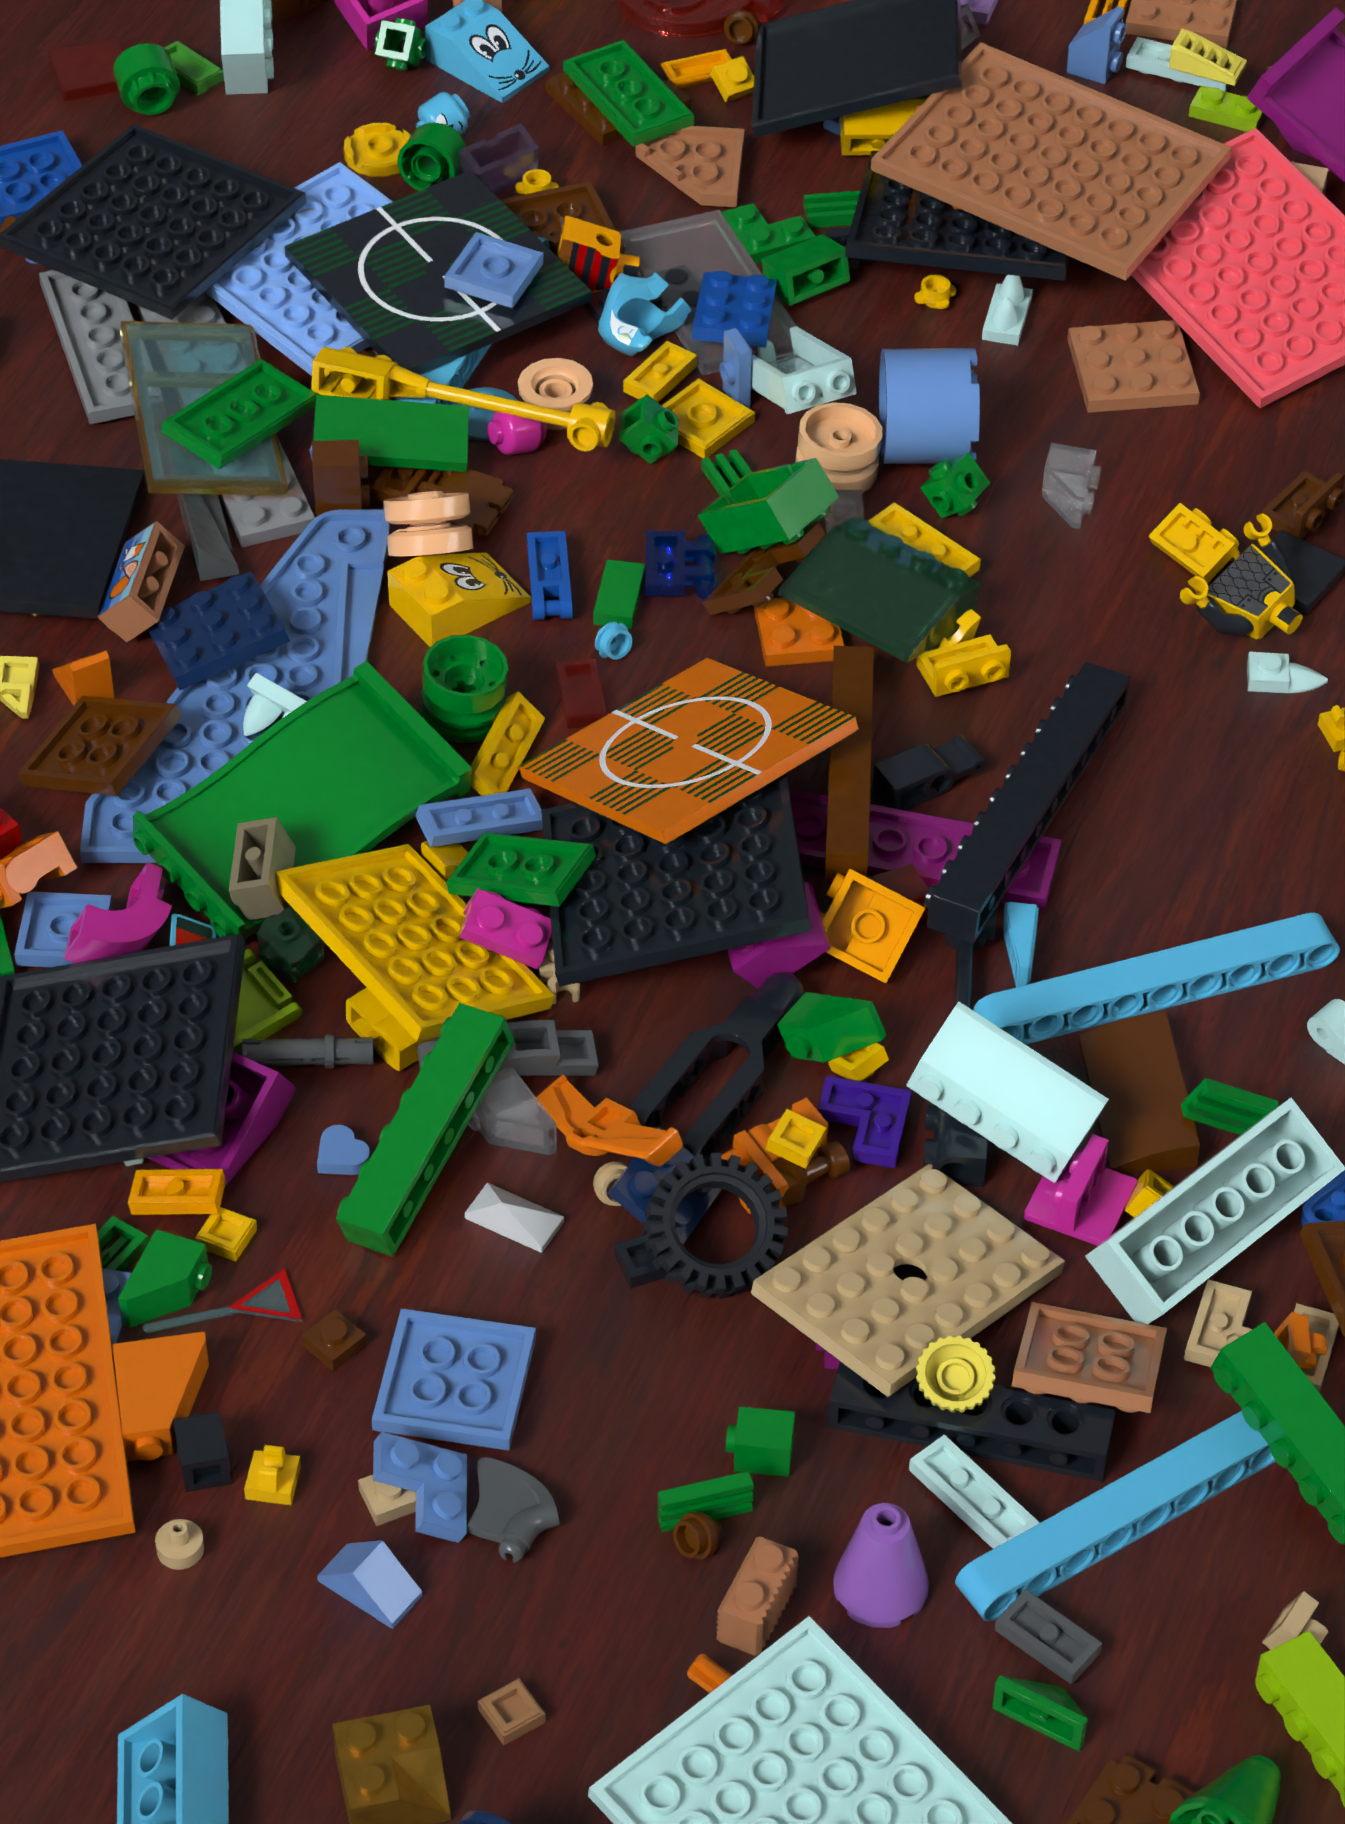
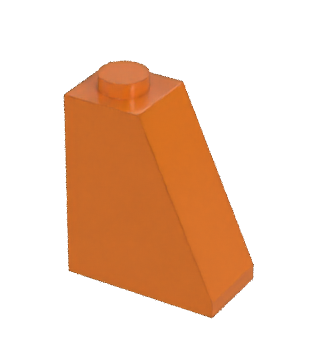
[112,1331,209,1461]

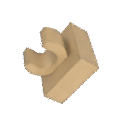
[1262,1591,1328,1649]

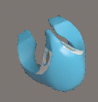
[598,272,691,356]

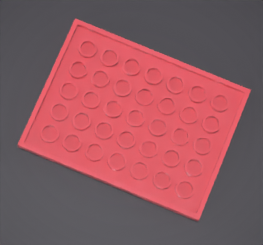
[1131,128,1345,408]

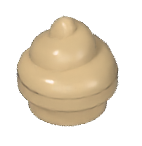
[593,1161,627,1206]

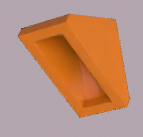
[52,651,114,706]

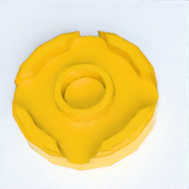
[344,123,411,177]

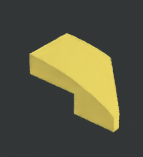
[0,656,39,719]

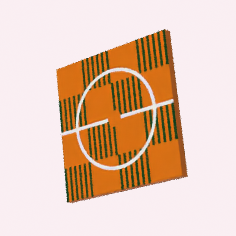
[518,658,858,844]

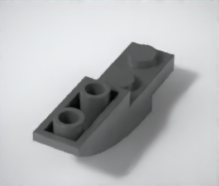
[417,1020,599,1085]

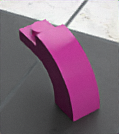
[64,862,172,963]

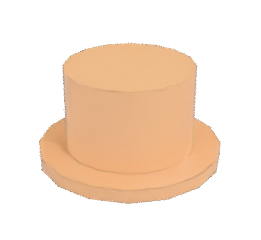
[518,358,593,430]

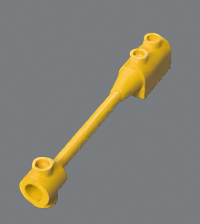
[311,347,615,451]

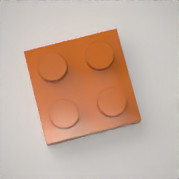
[754,594,844,667]

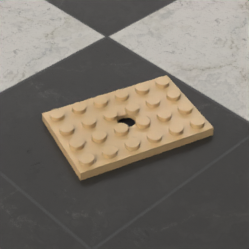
[751,1164,1065,1397]

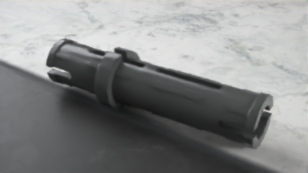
[242,1034,373,1069]

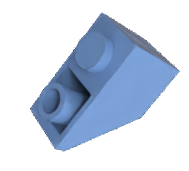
[1067,7,1127,84]

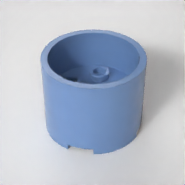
[879,348,980,464]

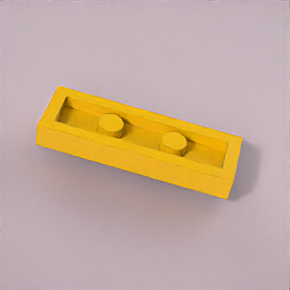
[867,502,981,589]
[471,691,545,796]

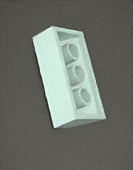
[906,1002,1109,1183]

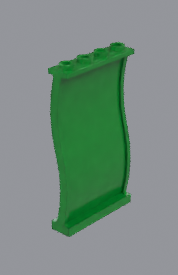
[132,661,472,940]

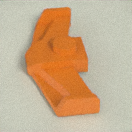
[532,1074,683,1167]

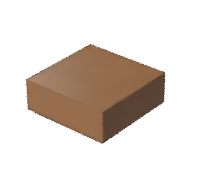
[478,1678,545,1745]

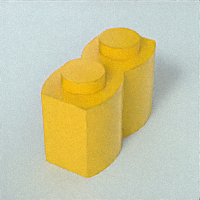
[346,987,440,1071]

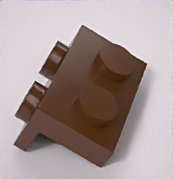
[1261,471,1345,539]

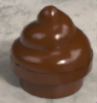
[724,9,759,45]
[673,1511,722,1559]

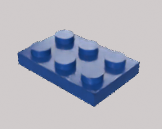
[692,271,777,348]

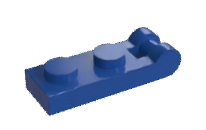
[527,531,572,621]

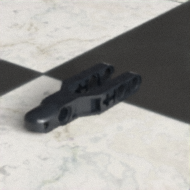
[629,972,804,1159]

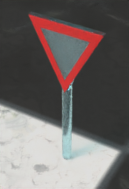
[143,1268,303,1333]

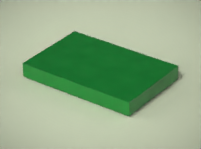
[446,833,596,907]

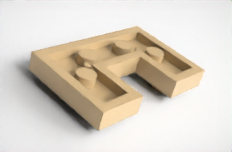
[1184,1280,1339,1393]

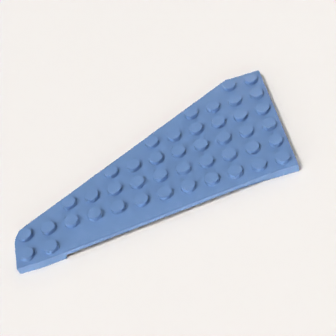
[80,510,391,863]

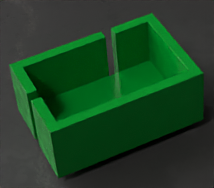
[697,458,839,554]

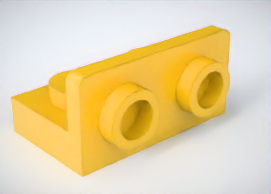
[1148,503,1240,584]

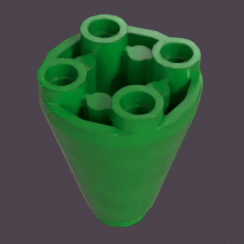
[1168,1755,1281,1824]

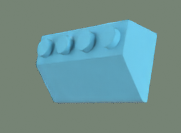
[117,1694,229,1824]

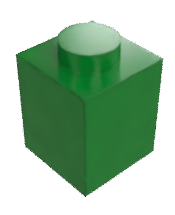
[726,1406,795,1477]

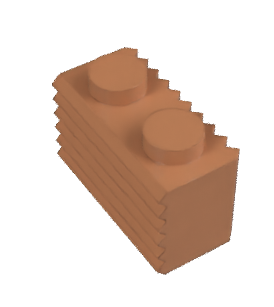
[716,1536,798,1656]

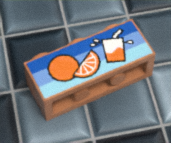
[98,521,185,642]

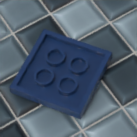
[147,571,290,690]

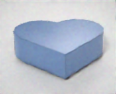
[317,1125,370,1175]

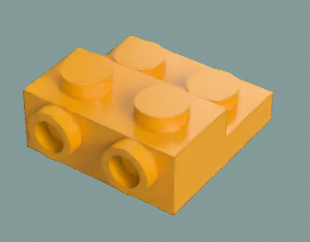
[820,869,925,984]

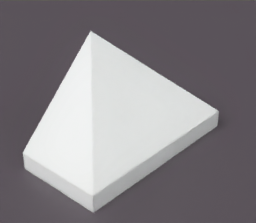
[465,1182,564,1253]

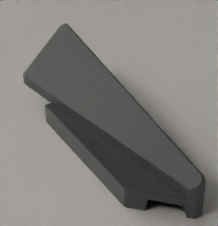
[167,446,239,581]

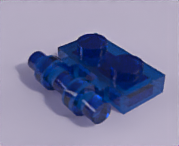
[645,531,716,599]

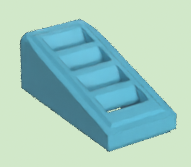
[1002,902,1039,987]

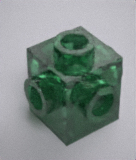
[257,907,325,985]

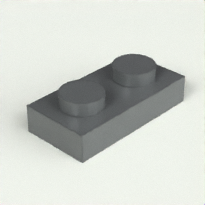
[995,1589,1102,1685]

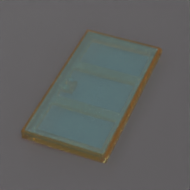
[120,321,288,496]

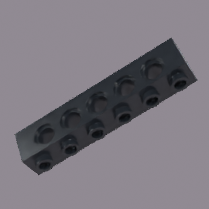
[828,1361,1116,1482]

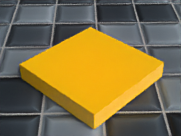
[662,378,755,459]

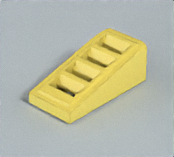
[1169,29,1247,86]

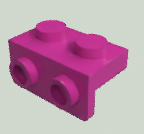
[459,888,552,969]

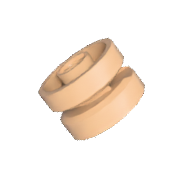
[795,402,882,498]
[383,491,473,556]

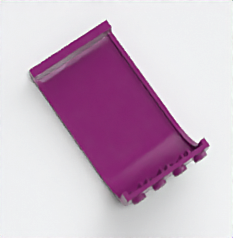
[1247,7,1345,182]

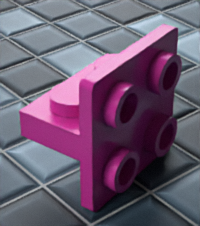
[1024,1134,1137,1246]

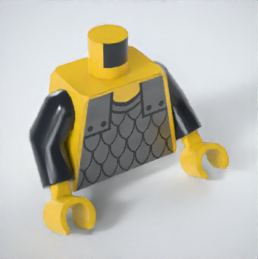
[1180,514,1302,639]

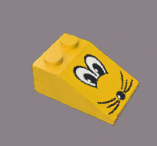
[387,553,531,647]

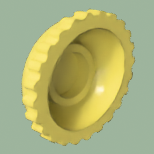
[916,1335,995,1412]

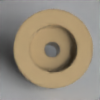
[155,1519,204,1570]

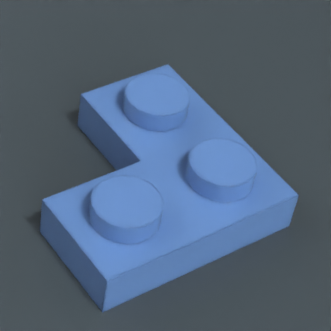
[373,1432,467,1543]

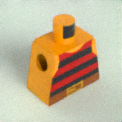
[557,216,640,293]

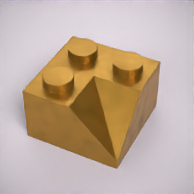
[332,1705,451,1824]

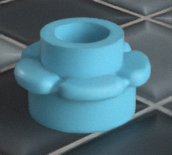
[595,622,632,660]

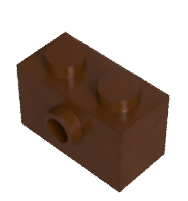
[312,440,370,517]

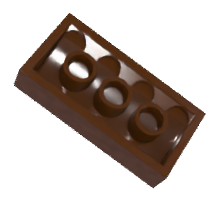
[1078,1012,1200,1174]

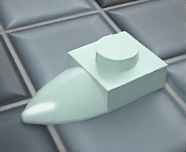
[1247,652,1328,693]

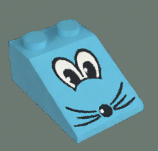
[425,0,550,103]

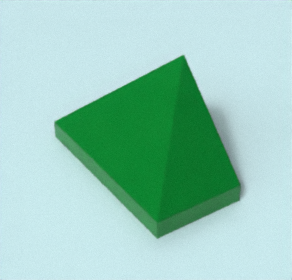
[992,1675,1088,1752]

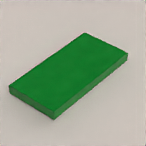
[563,40,694,147]
[161,359,318,470]
[313,395,469,472]

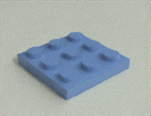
[372,1309,536,1450]

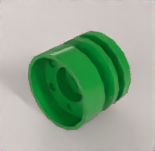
[420,635,508,743]

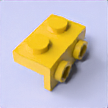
[917,634,1011,697]

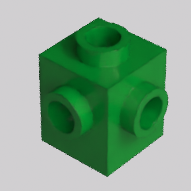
[375,18,428,71]
[618,394,679,464]
[920,453,990,518]

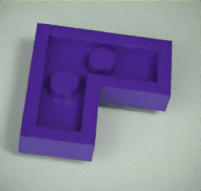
[818,1076,912,1168]

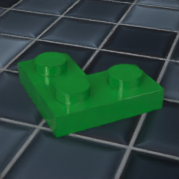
[720,203,816,266]

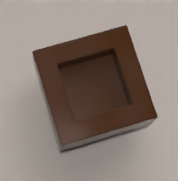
[301,1309,367,1372]

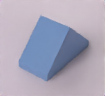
[317,1541,422,1629]

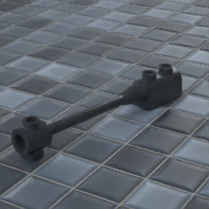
[923,908,997,1187]

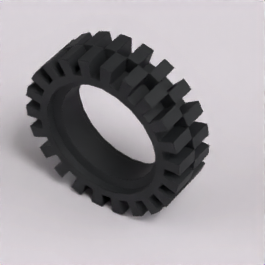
[643,1153,788,1299]

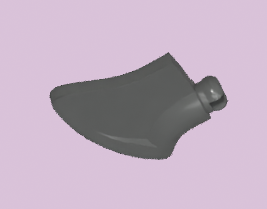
[467,1457,560,1562]

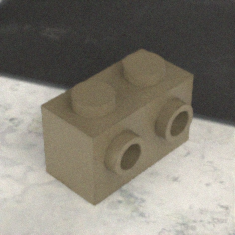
[229,817,296,921]

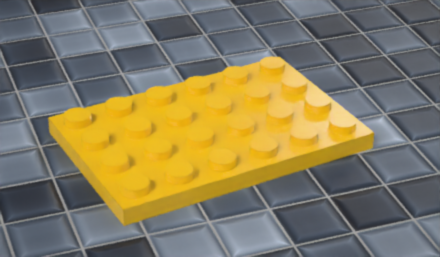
[275,844,555,1042]

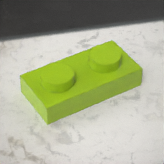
[1189,85,1266,132]

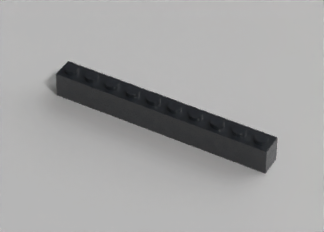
[924,662,1131,943]

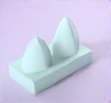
[982,275,1033,345]
[243,673,307,736]

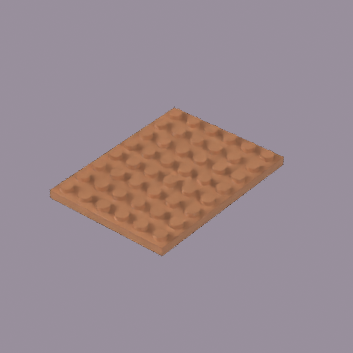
[871,42,1232,281]

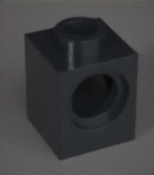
[173,1412,232,1492]

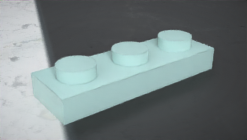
[1126,37,1230,92]
[909,1435,1040,1549]

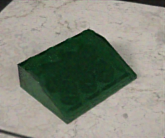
[778,517,981,663]

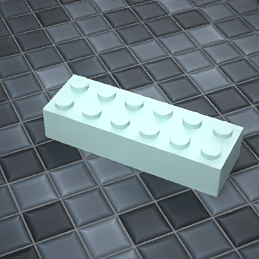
[1085,1098,1345,1324]

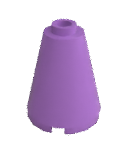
[833,1503,929,1628]

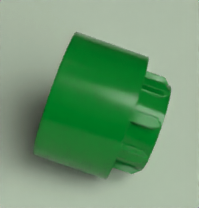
[113,43,180,115]
[397,123,468,191]

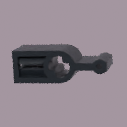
[873,735,986,811]

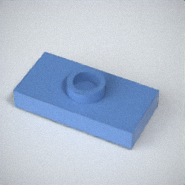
[719,328,752,408]

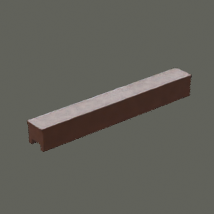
[825,645,874,882]

